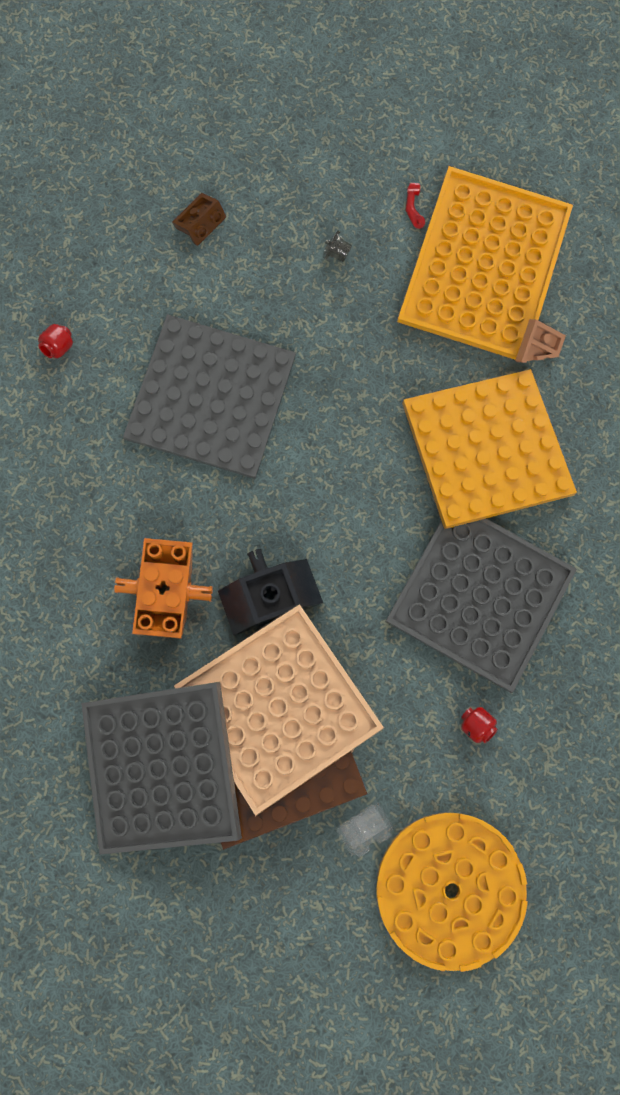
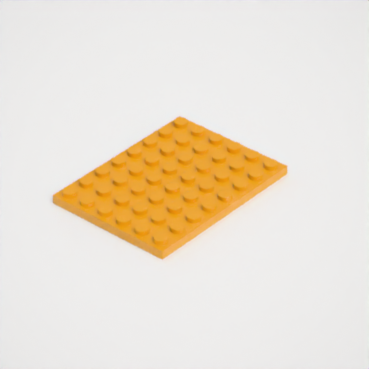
[397,166,573,360]

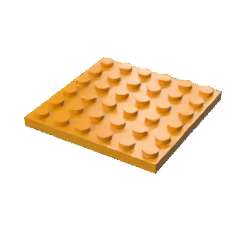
[402,369,577,529]

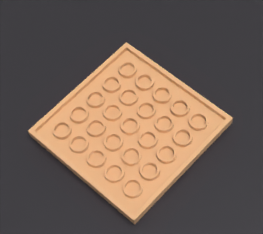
[174,604,384,816]

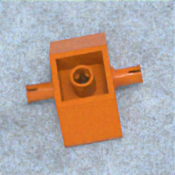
[114,538,213,639]

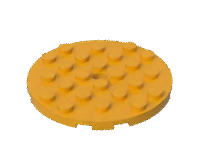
[376,813,528,972]

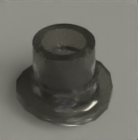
[322,230,352,262]

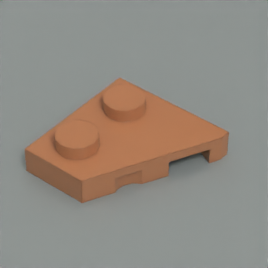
[515,319,566,363]

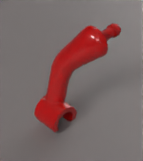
[405,183,425,229]

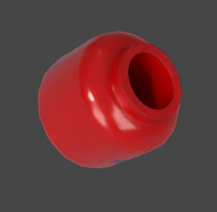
[38,324,73,359]
[461,707,498,743]

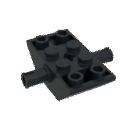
[218,549,323,636]

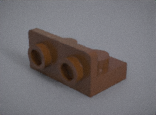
[172,193,226,246]

